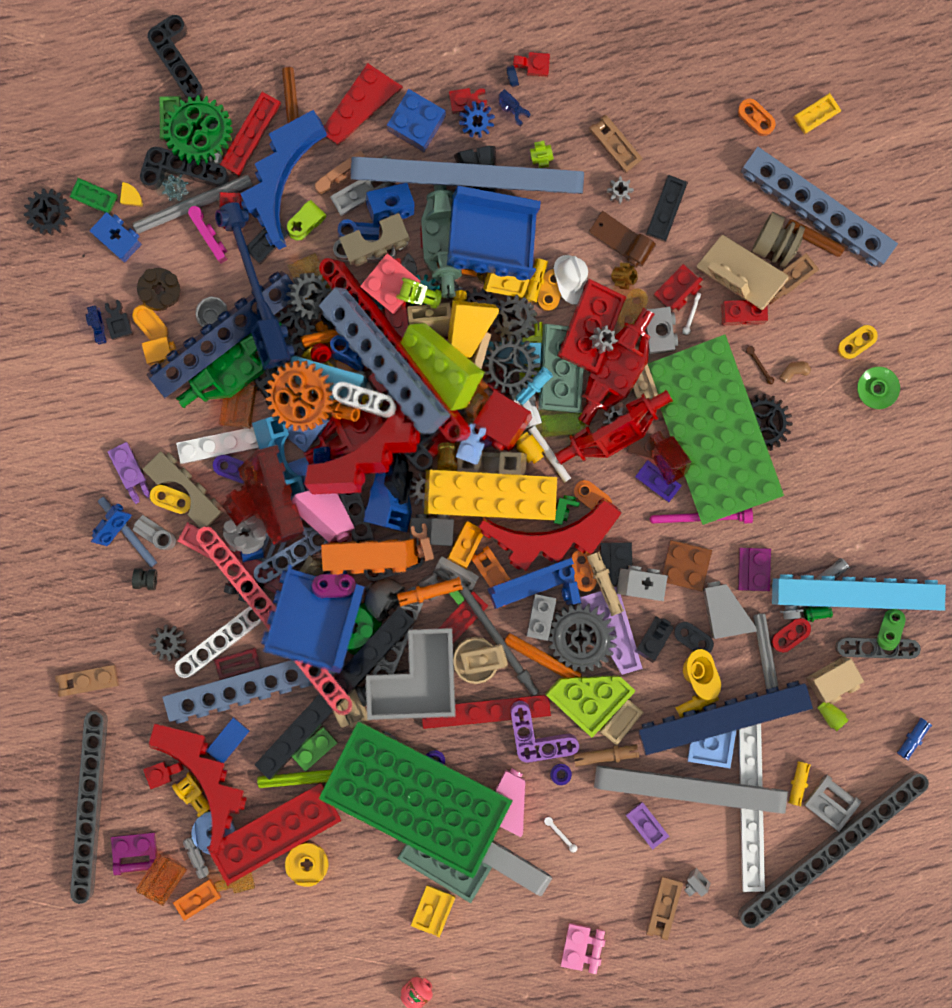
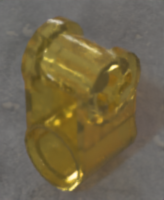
[437,443,458,471]

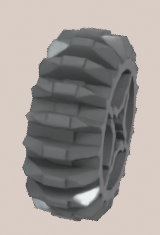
[483,336,541,394]

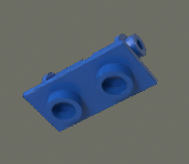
[91,503,132,546]

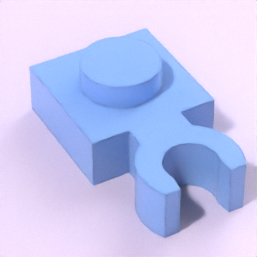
[456,423,486,464]

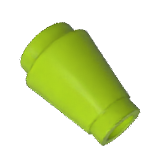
[817,702,849,732]

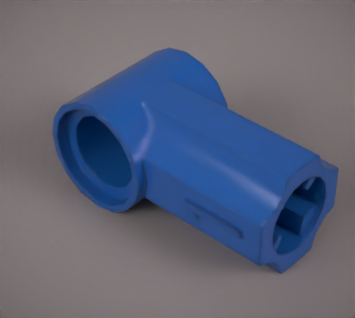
[338,219,380,240]

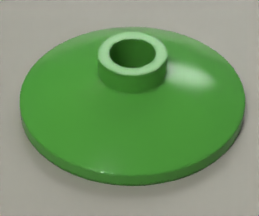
[857,367,900,409]

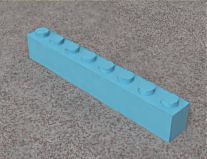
[772,574,946,611]

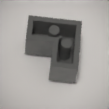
[410,514,454,546]

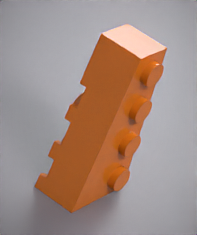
[321,538,418,574]

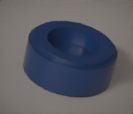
[506,65,519,87]

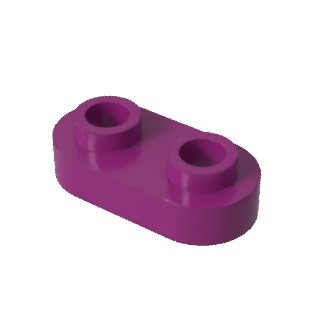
[311,574,356,598]

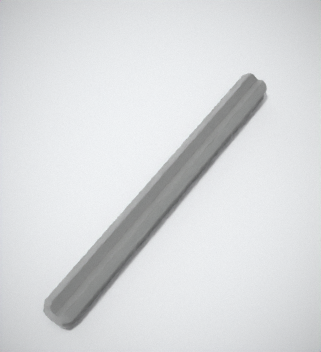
[133,175,252,234]

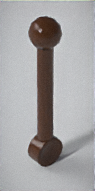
[746,346,774,385]

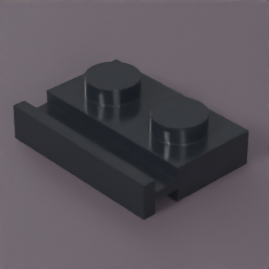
[384,453,414,505]
[600,542,632,586]

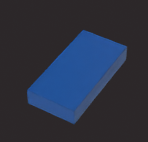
[207,717,250,763]

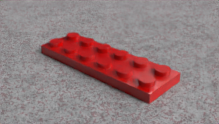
[207,783,342,886]

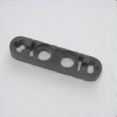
[835,637,921,659]

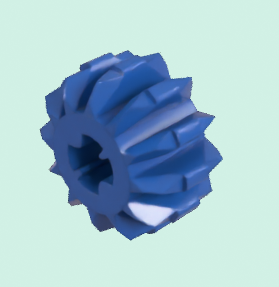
[459,101,495,138]

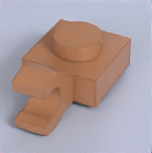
[410,523,434,562]

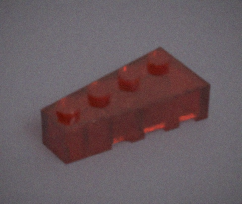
[238,445,304,545]

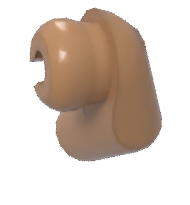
[779,361,811,384]

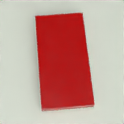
[557,279,626,374]

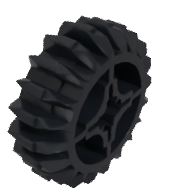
[749,394,793,451]

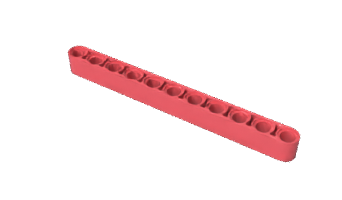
[196,527,353,715]

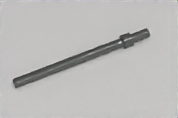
[460,587,539,696]

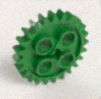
[162,95,233,165]

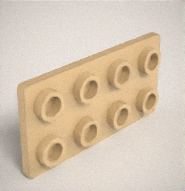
[697,235,789,310]

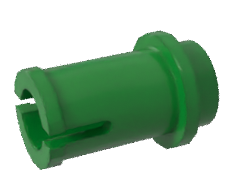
[804,606,833,623]

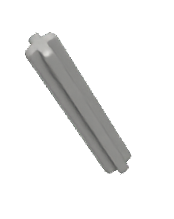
[753,613,779,689]

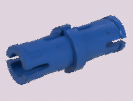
[897,718,932,761]

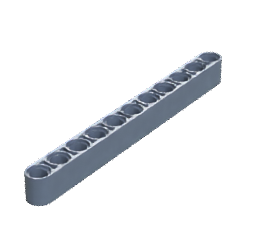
[350,157,584,194]

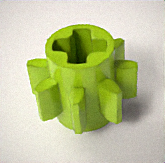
[530,141,554,168]

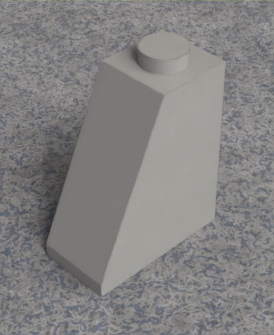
[703,581,757,639]

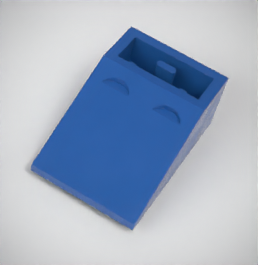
[364,473,412,533]

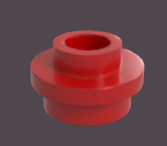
[310,343,332,364]

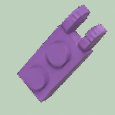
[107,442,150,504]

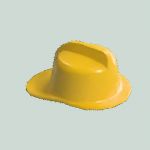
[682,649,721,700]

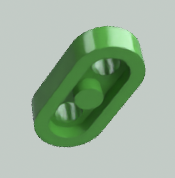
[877,609,906,651]

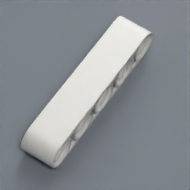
[175,606,263,678]

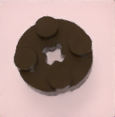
[137,268,180,311]

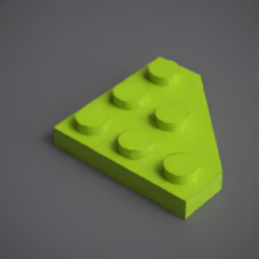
[545,675,635,738]

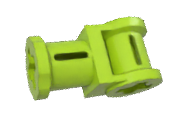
[396,277,442,309]

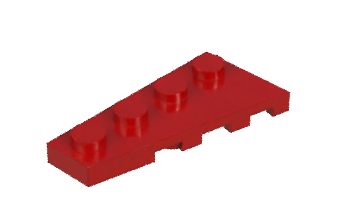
[324,63,403,146]

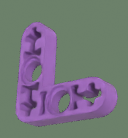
[511,701,579,762]

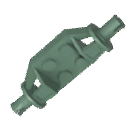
[421,185,462,298]

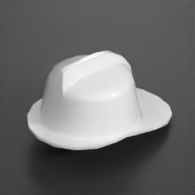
[554,255,588,304]

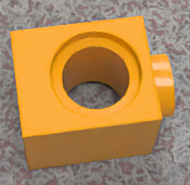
[142,337,176,366]

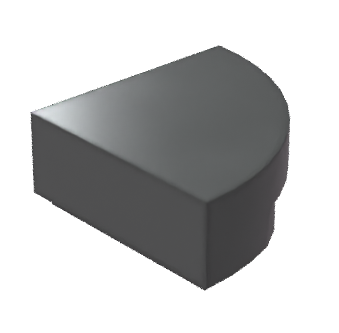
[401,253,417,276]

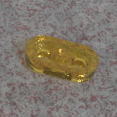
[618,289,648,329]

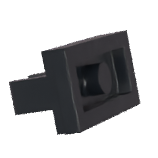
[635,616,674,663]

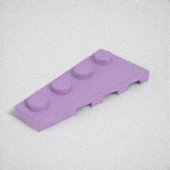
[580,586,643,675]

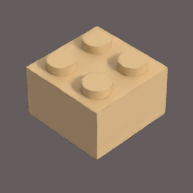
[806,657,864,704]

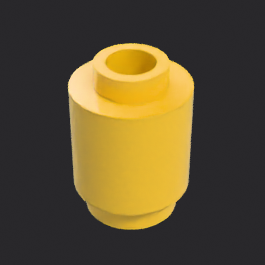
[516,432,545,464]

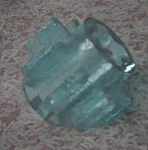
[162,174,189,201]

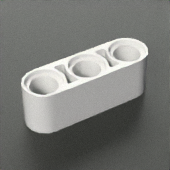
[332,382,396,417]

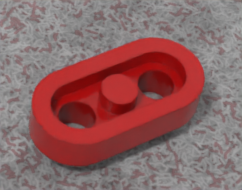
[771,618,811,653]

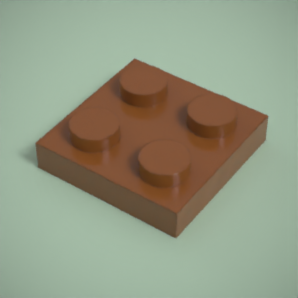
[662,540,712,592]

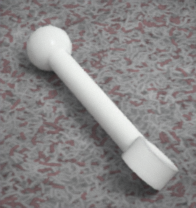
[682,292,701,335]
[544,817,578,853]

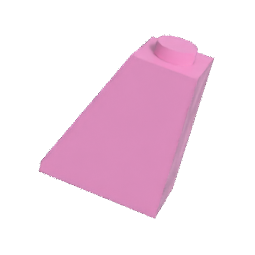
[289,491,354,543]
[495,768,525,837]

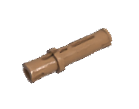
[574,744,639,767]

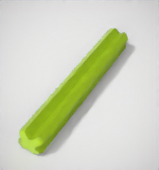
[257,769,334,788]

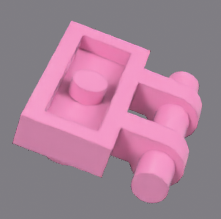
[561,923,605,974]

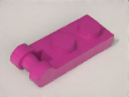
[188,206,228,264]

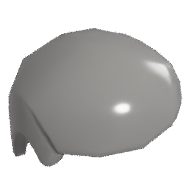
[195,296,227,327]

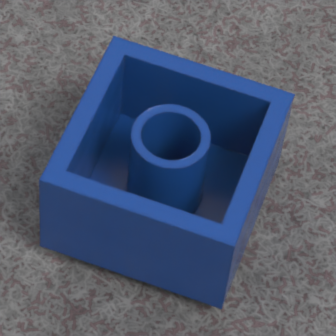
[387,89,446,152]

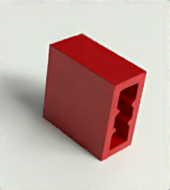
[473,390,532,452]

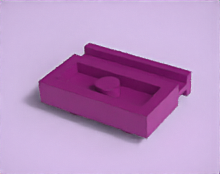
[738,548,771,591]

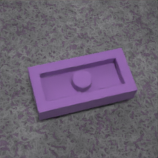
[625,802,669,850]

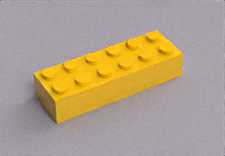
[424,470,557,521]

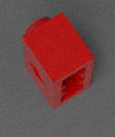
[721,300,768,326]

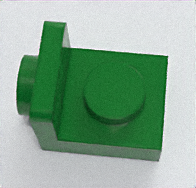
[553,495,580,525]

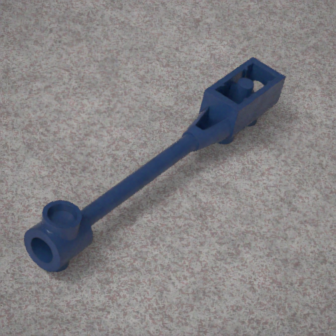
[215,202,294,369]

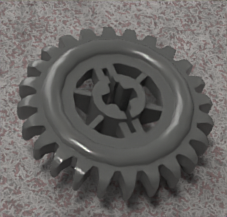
[548,603,617,672]

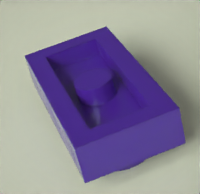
[635,460,682,503]

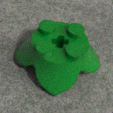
[347,603,382,655]

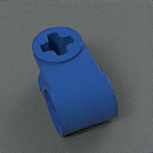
[330,335,370,371]

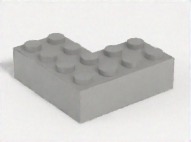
[366,629,455,720]

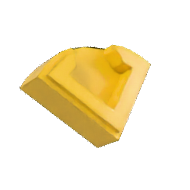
[120,182,143,207]

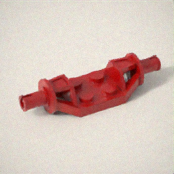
[578,308,655,426]
[554,389,673,465]
[303,397,397,464]

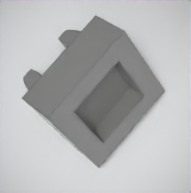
[684,868,711,897]

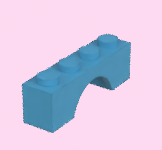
[252,415,305,505]

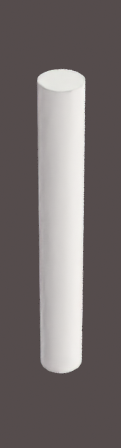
[528,426,571,483]

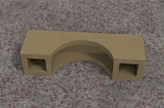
[142,451,224,528]

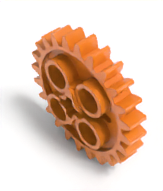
[266,360,335,431]

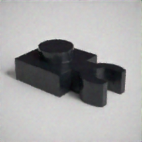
[105,300,133,340]

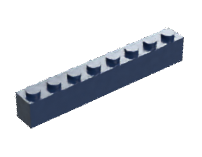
[637,680,813,755]

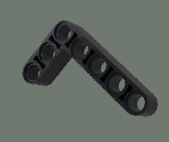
[340,493,424,581]

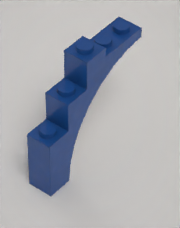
[240,110,328,250]

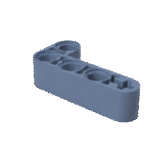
[253,516,328,584]

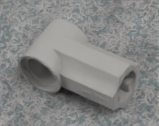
[132,515,176,550]

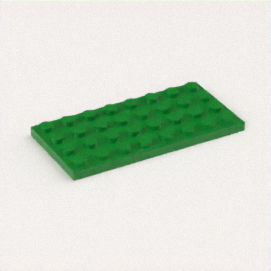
[319,721,513,879]

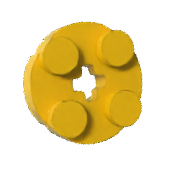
[285,842,329,887]

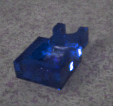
[85,305,107,345]

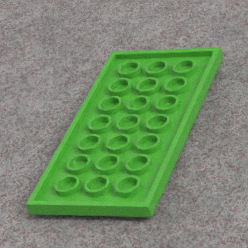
[648,334,785,525]

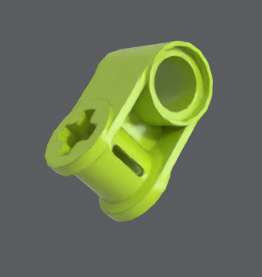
[287,200,327,241]

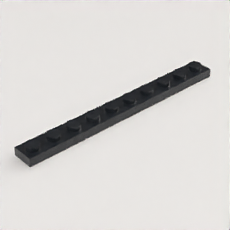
[254,607,416,780]

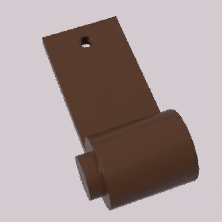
[588,210,656,268]

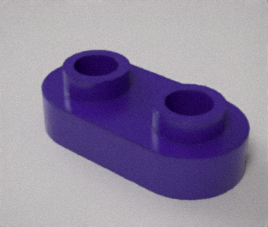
[213,455,255,484]

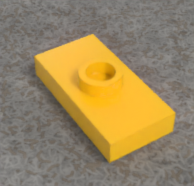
[793,93,841,135]

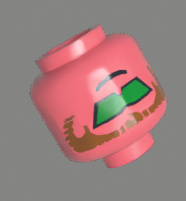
[401,976,433,1008]

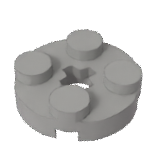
[223,513,266,554]

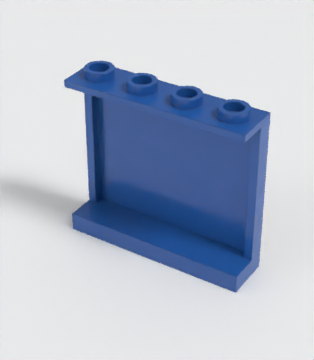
[447,186,541,280]
[261,565,364,673]

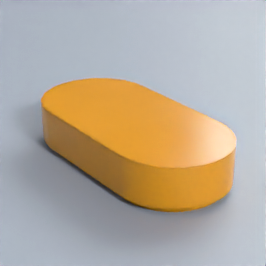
[132,305,168,341]

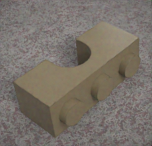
[339,213,410,266]
[457,452,527,475]

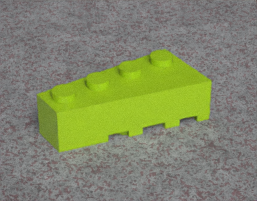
[401,323,485,411]

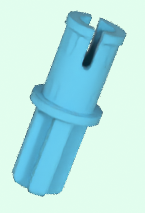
[515,367,553,405]

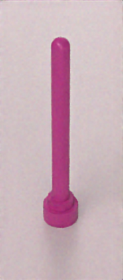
[649,508,753,524]

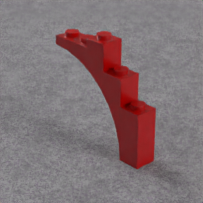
[304,390,420,494]
[479,498,622,571]
[148,724,247,855]

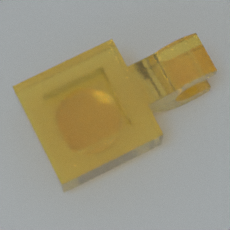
[215,872,255,894]

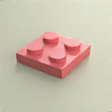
[360,253,421,314]

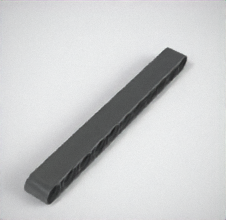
[738,772,929,928]

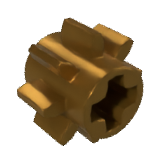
[611,262,638,290]

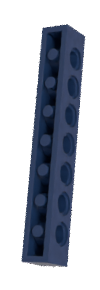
[146,271,294,398]

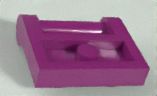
[111,832,158,876]

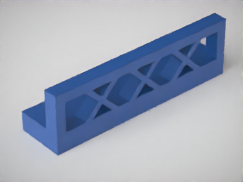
[488,558,574,609]

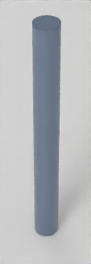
[97,497,158,568]

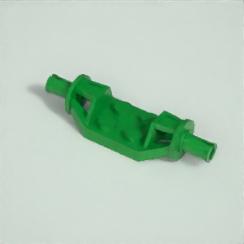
[176,322,282,408]

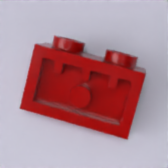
[653,264,703,312]

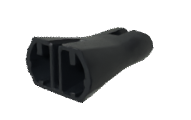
[454,146,498,193]

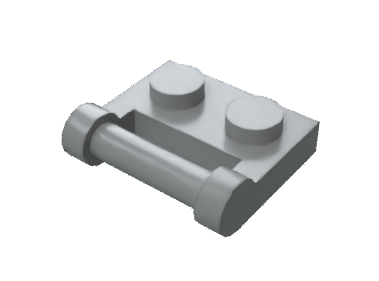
[803,774,861,832]

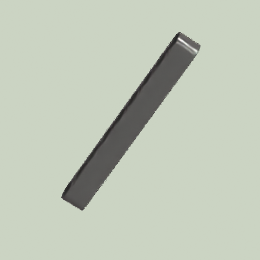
[70,710,108,904]

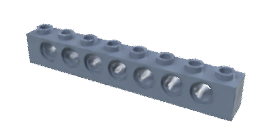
[740,147,898,268]
[319,287,451,433]
[163,660,337,724]

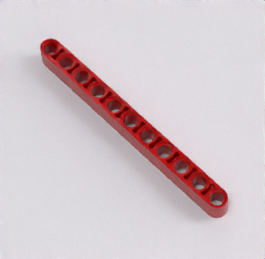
[319,258,471,441]

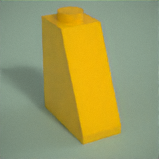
[447,300,499,357]

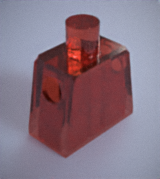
[650,431,691,485]

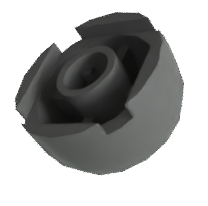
[365,578,406,622]

